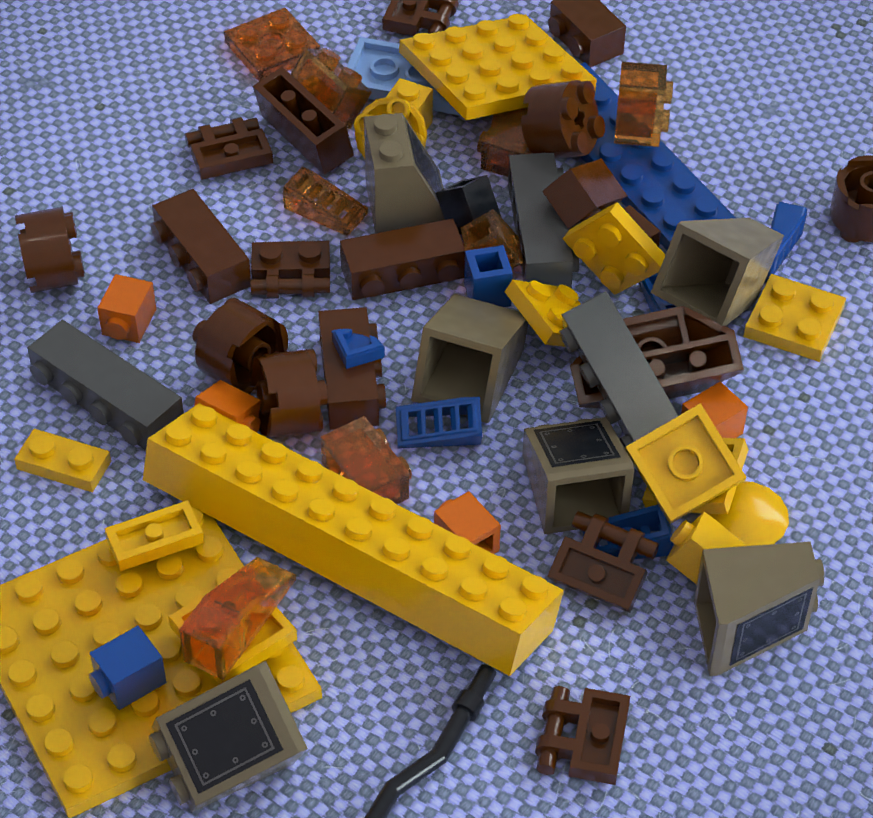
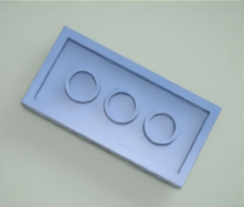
[340,37,481,119]

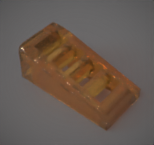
[283,167,368,236]

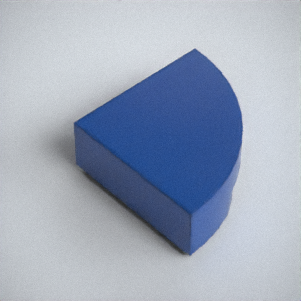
[331,329,385,369]

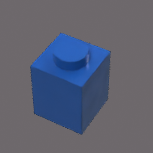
[464,245,513,307]
[89,626,167,710]

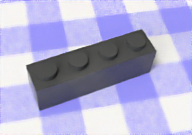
[508,153,579,288]
[559,291,679,448]
[27,319,184,450]

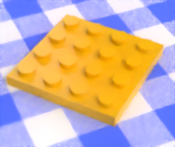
[399,14,597,120]

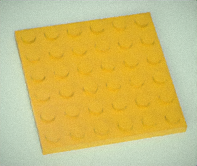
[0,506,322,818]

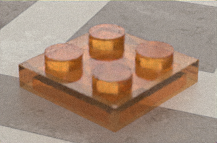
[224,7,321,81]

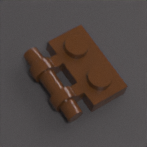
[382,0,459,36]
[185,117,273,180]
[251,240,330,299]
[547,511,660,613]
[535,686,631,785]

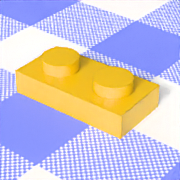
[14,428,111,493]
[104,500,205,572]

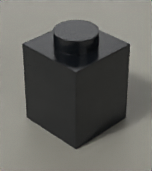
[436,175,502,239]

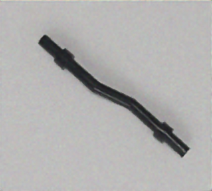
[364,664,496,818]

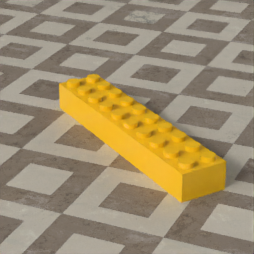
[143,403,564,676]

